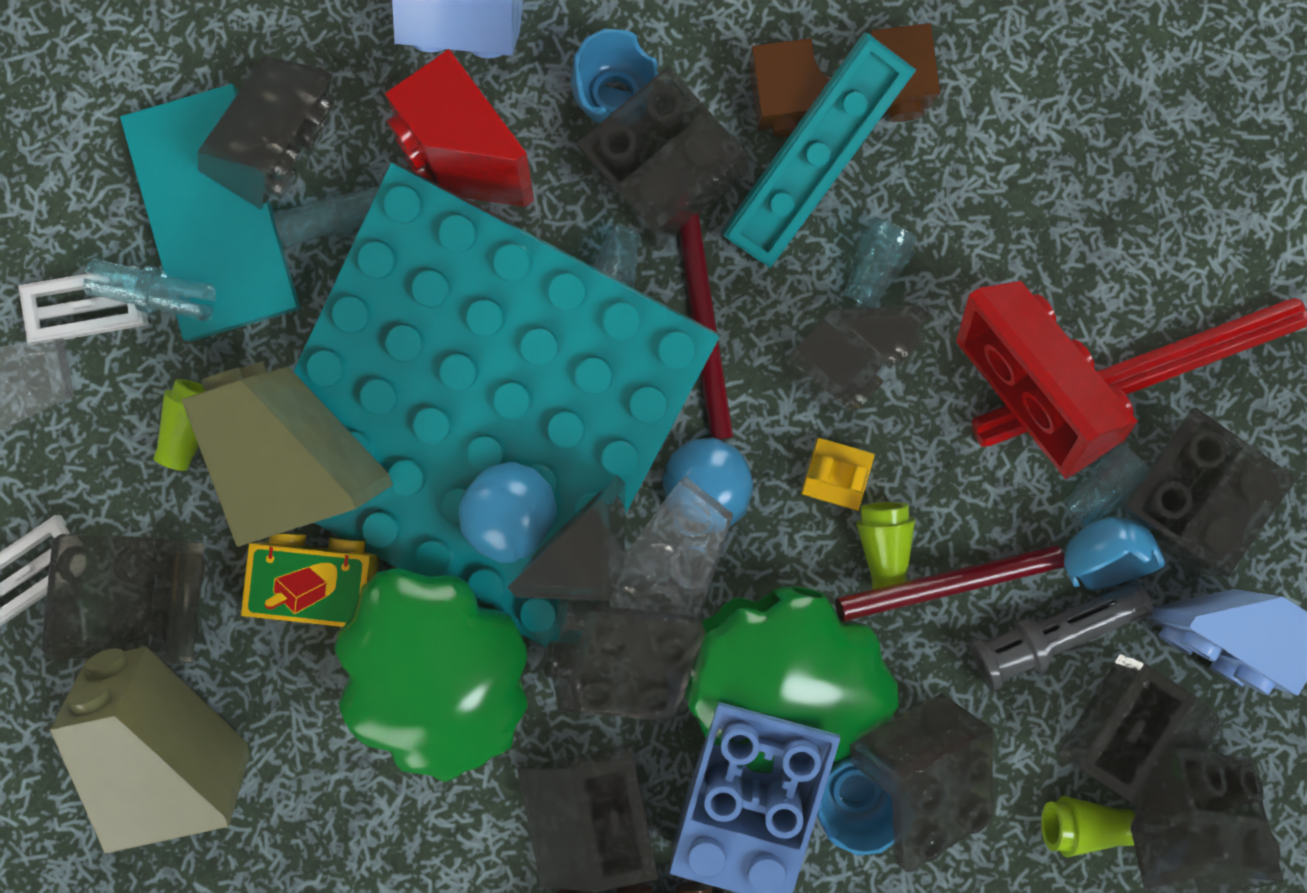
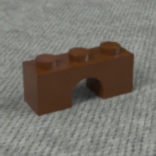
[749,23,940,137]

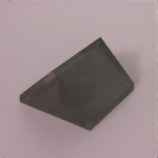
[507,475,626,601]

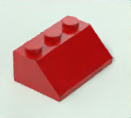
[385,49,534,207]
[956,281,1138,480]

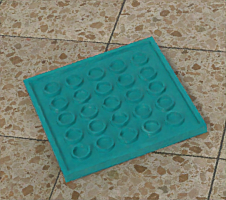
[293,162,721,651]

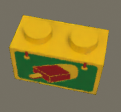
[241,532,380,627]

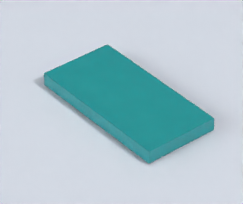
[120,84,301,342]

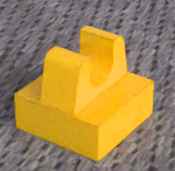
[800,438,875,511]

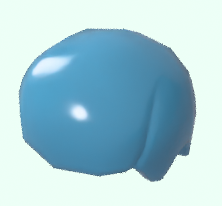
[570,28,660,129]
[662,437,753,533]
[458,462,557,563]
[1064,517,1165,591]
[817,752,910,856]

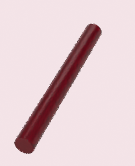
[675,207,734,440]
[835,545,1064,622]

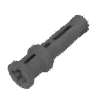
[969,580,1154,692]

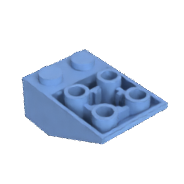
[669,702,841,893]

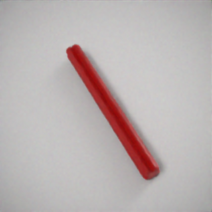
[971,298,1307,447]

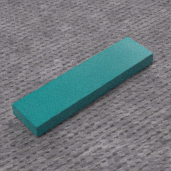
[721,32,916,268]

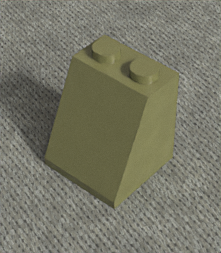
[182,361,393,547]
[50,647,250,854]

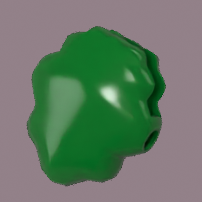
[334,568,528,782]
[682,586,899,774]

